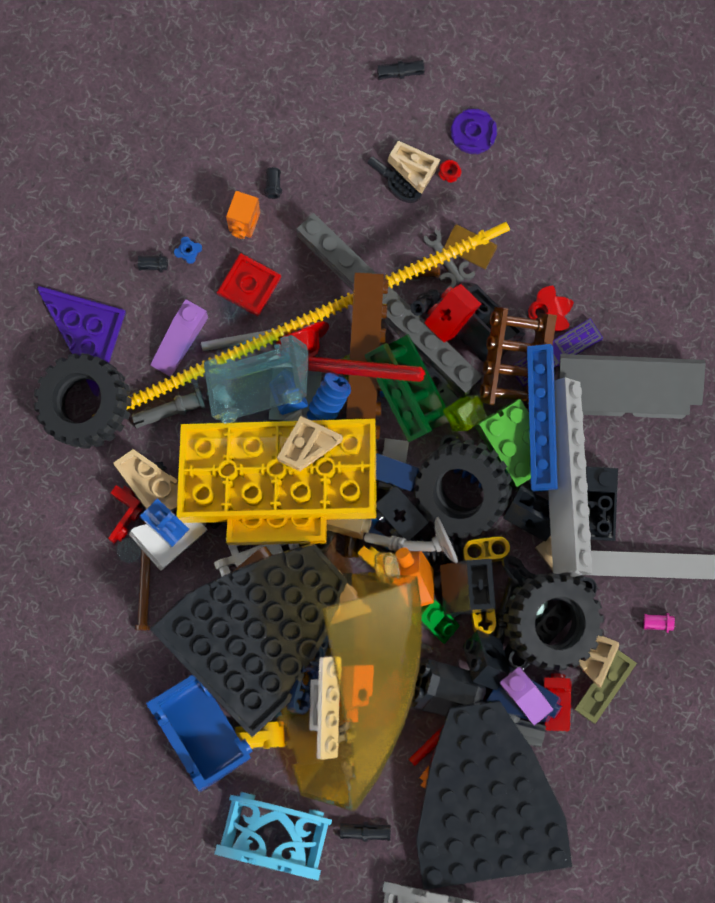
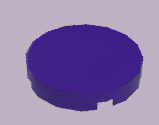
[451,109,497,154]

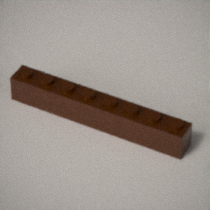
[346,273,389,454]

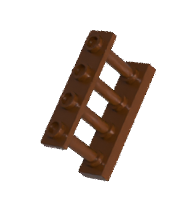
[479,307,557,409]

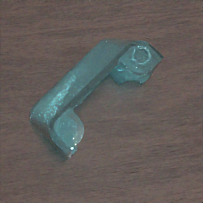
[204,335,309,424]

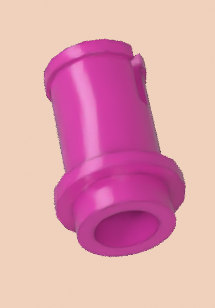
[643,613,675,633]

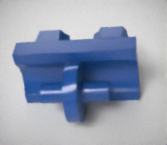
[140,498,189,548]

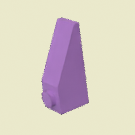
[151,299,208,377]

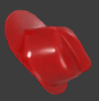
[276,321,329,364]

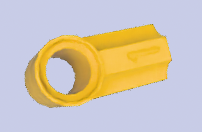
[235,721,285,749]

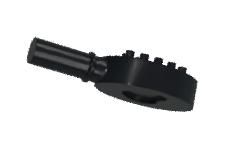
[367,156,422,203]

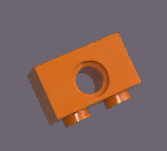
[226,191,260,239]

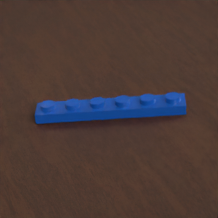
[527,344,558,491]

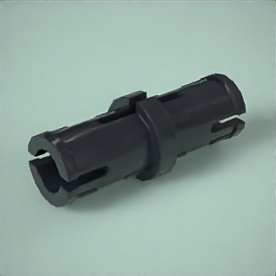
[377,60,425,80]
[410,289,441,316]
[340,822,391,842]

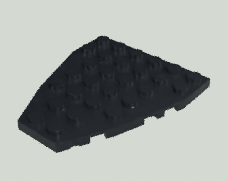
[149,543,348,737]
[416,700,572,890]

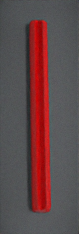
[298,356,425,382]

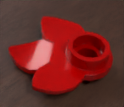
[528,285,574,331]

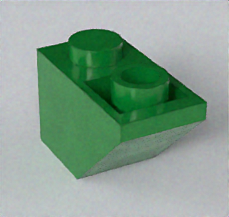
[402,599,460,644]

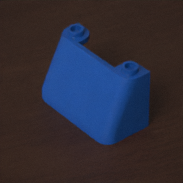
[146,675,253,792]

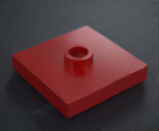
[217,253,282,317]

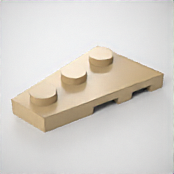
[113,449,178,512]

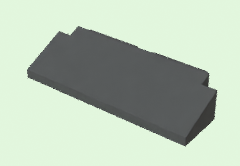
[557,354,706,419]

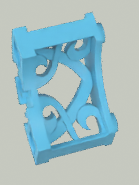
[214,792,332,880]

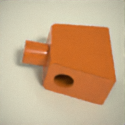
[395,547,434,609]

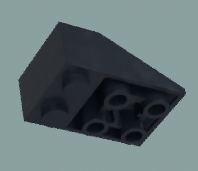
[586,466,618,541]

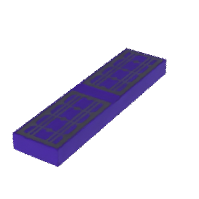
[513,318,603,388]

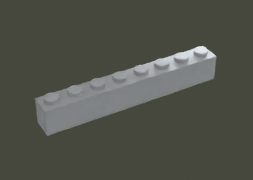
[548,378,592,577]

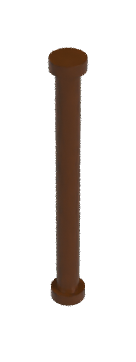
[135,513,151,631]

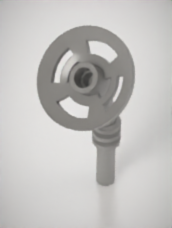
[364,517,458,564]

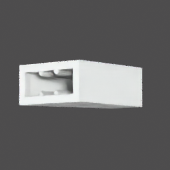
[129,515,207,571]

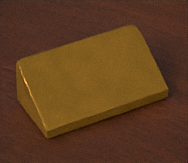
[444,224,497,270]

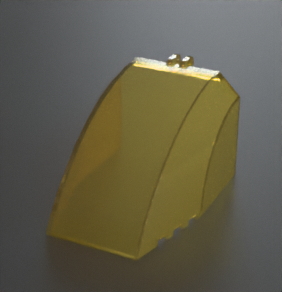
[277,552,422,811]

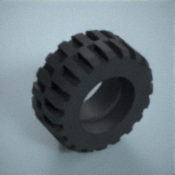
[34,353,132,449]
[414,440,512,538]
[503,573,604,671]

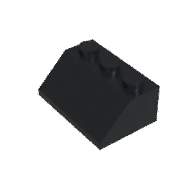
[457,284,526,362]

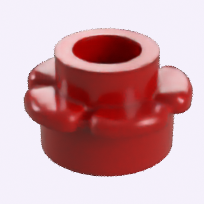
[439,160,462,183]

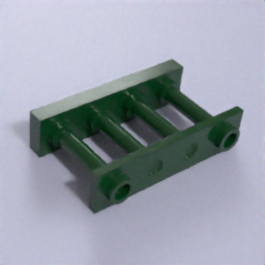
[364,334,452,442]

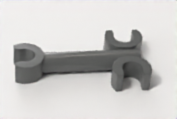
[424,229,475,289]

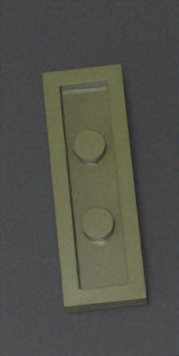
[574,650,637,724]

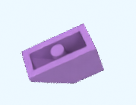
[500,667,553,725]

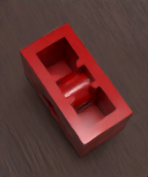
[424,284,481,343]

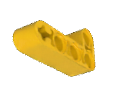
[462,537,510,635]

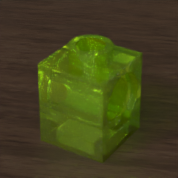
[443,395,487,431]

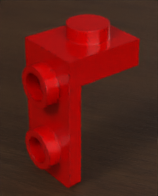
[108,485,143,544]
[544,673,572,732]

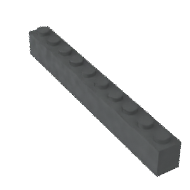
[297,213,483,399]

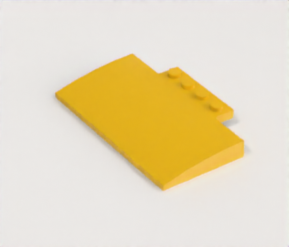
[177,419,376,546]

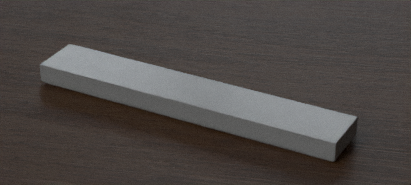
[586,551,715,580]

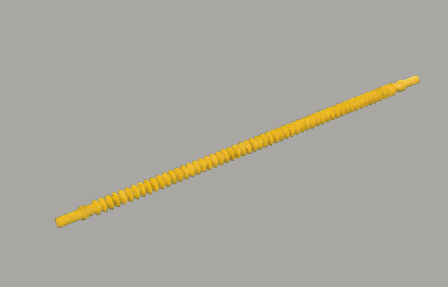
[92,222,510,416]

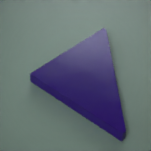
[38,286,126,397]

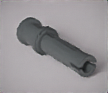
[132,388,206,429]

